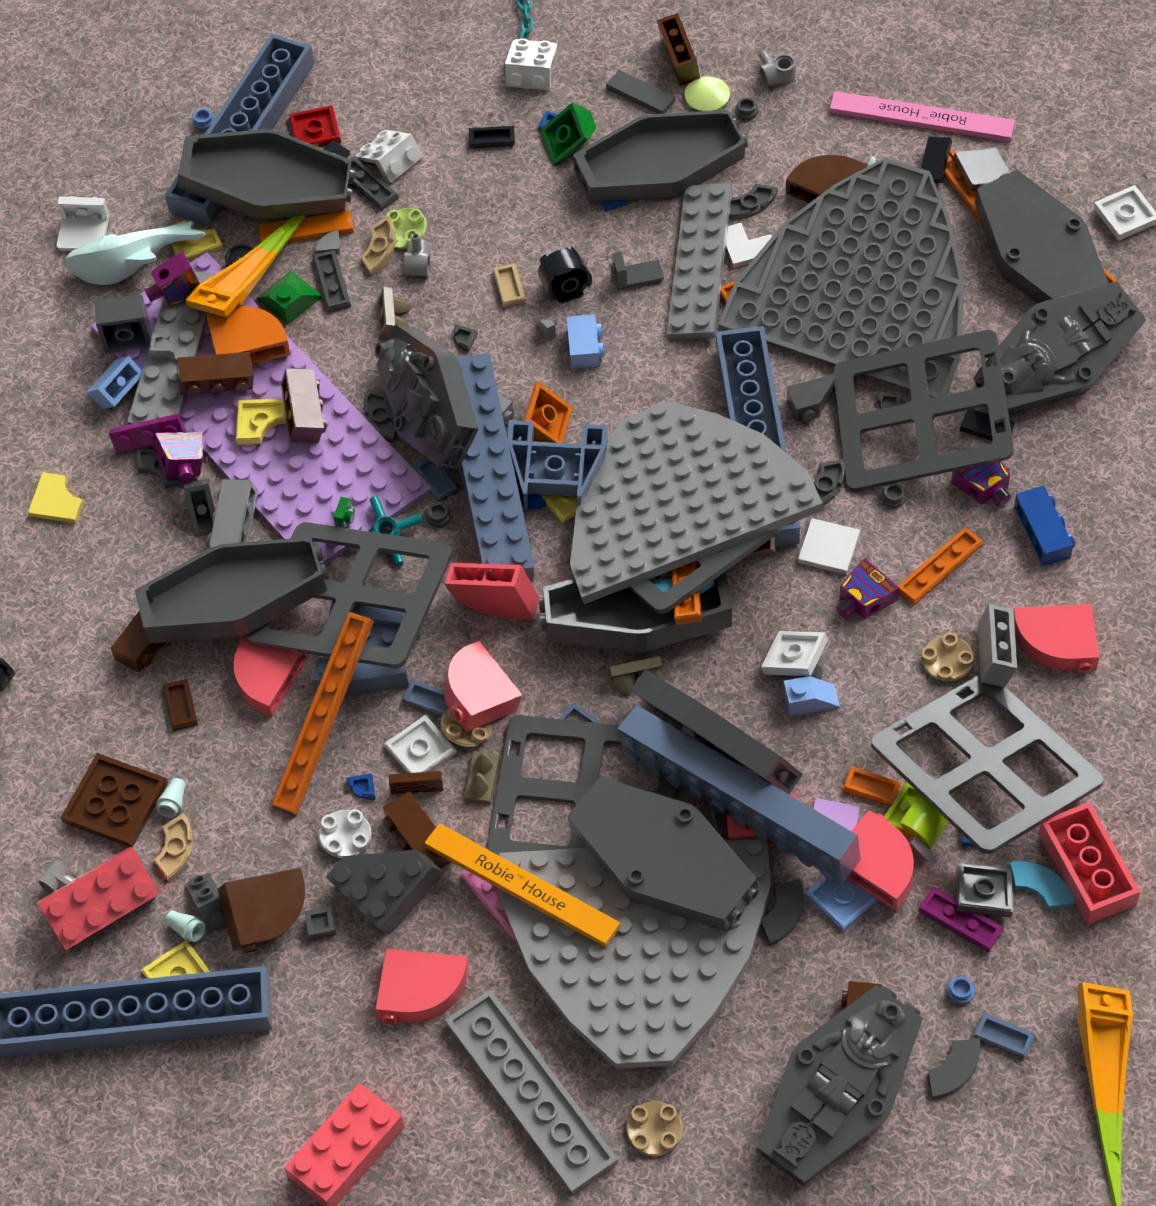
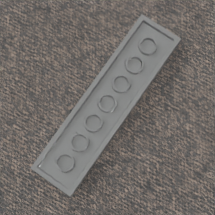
[667,183,732,340]
[127,271,216,425]
[445,989,619,1195]

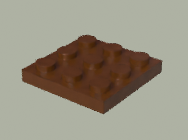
[61,753,168,847]

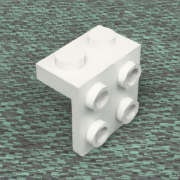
[505,39,557,91]
[356,130,424,183]
[57,196,110,251]

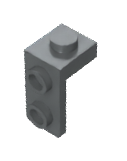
[609,252,664,289]
[185,873,226,933]

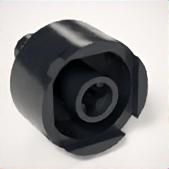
[538,246,592,303]

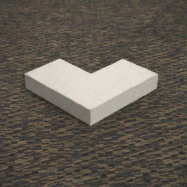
[726,223,772,268]

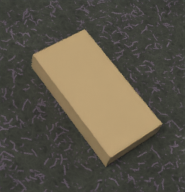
[492,263,526,308]

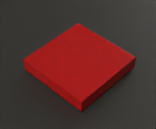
[288,105,342,147]

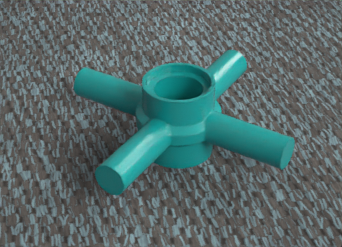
[353,496,423,566]

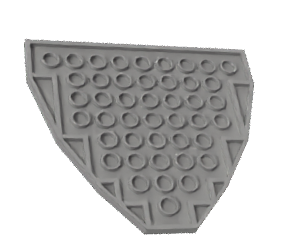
[718,157,964,398]
[570,401,825,604]
[499,838,771,1069]

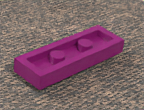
[109,413,186,454]
[918,886,1004,953]

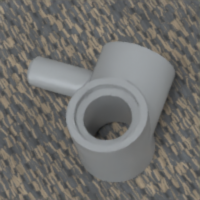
[758,50,796,88]
[404,233,431,277]

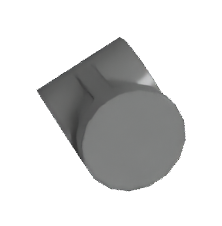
[38,860,76,894]

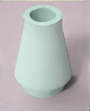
[156,778,186,818]
[165,910,205,942]

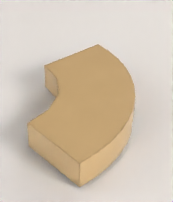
[360,215,396,276]
[153,813,193,882]

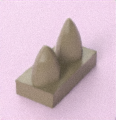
[376,287,413,339]
[609,656,662,696]
[464,751,500,805]

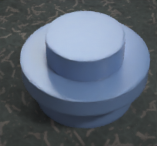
[192,108,215,130]
[947,977,975,1004]

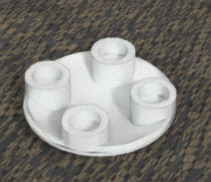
[318,809,371,858]

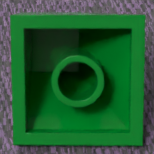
[540,103,596,165]
[256,270,323,325]

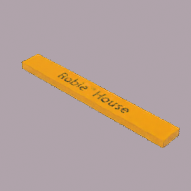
[424,823,621,948]

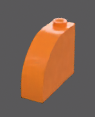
[206,306,291,364]

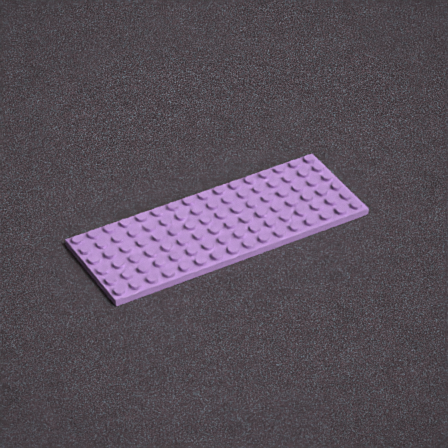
[91,252,431,565]

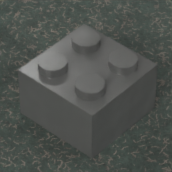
[94,295,151,353]

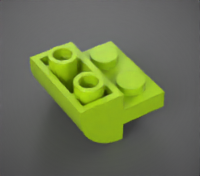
[884,782,949,849]

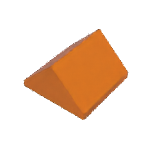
[523,381,573,443]

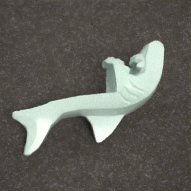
[64,220,206,285]

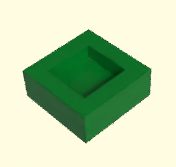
[333,497,355,528]

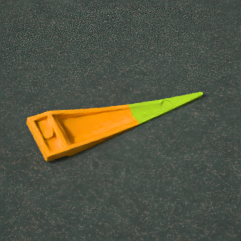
[186,215,306,318]
[1076,982,1133,1206]

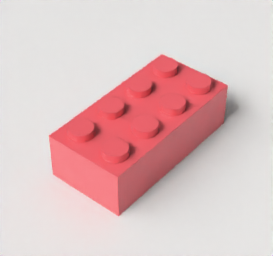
[1038,802,1140,925]
[36,847,160,950]
[284,1083,405,1206]

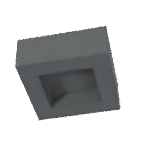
[304,906,336,940]

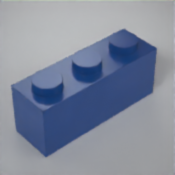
[1014,485,1075,566]

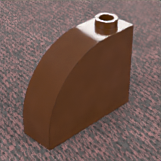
[786,155,868,203]
[218,867,305,953]

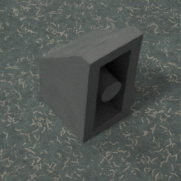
[787,374,835,422]
[184,478,215,536]

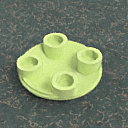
[684,77,730,111]
[387,208,427,249]

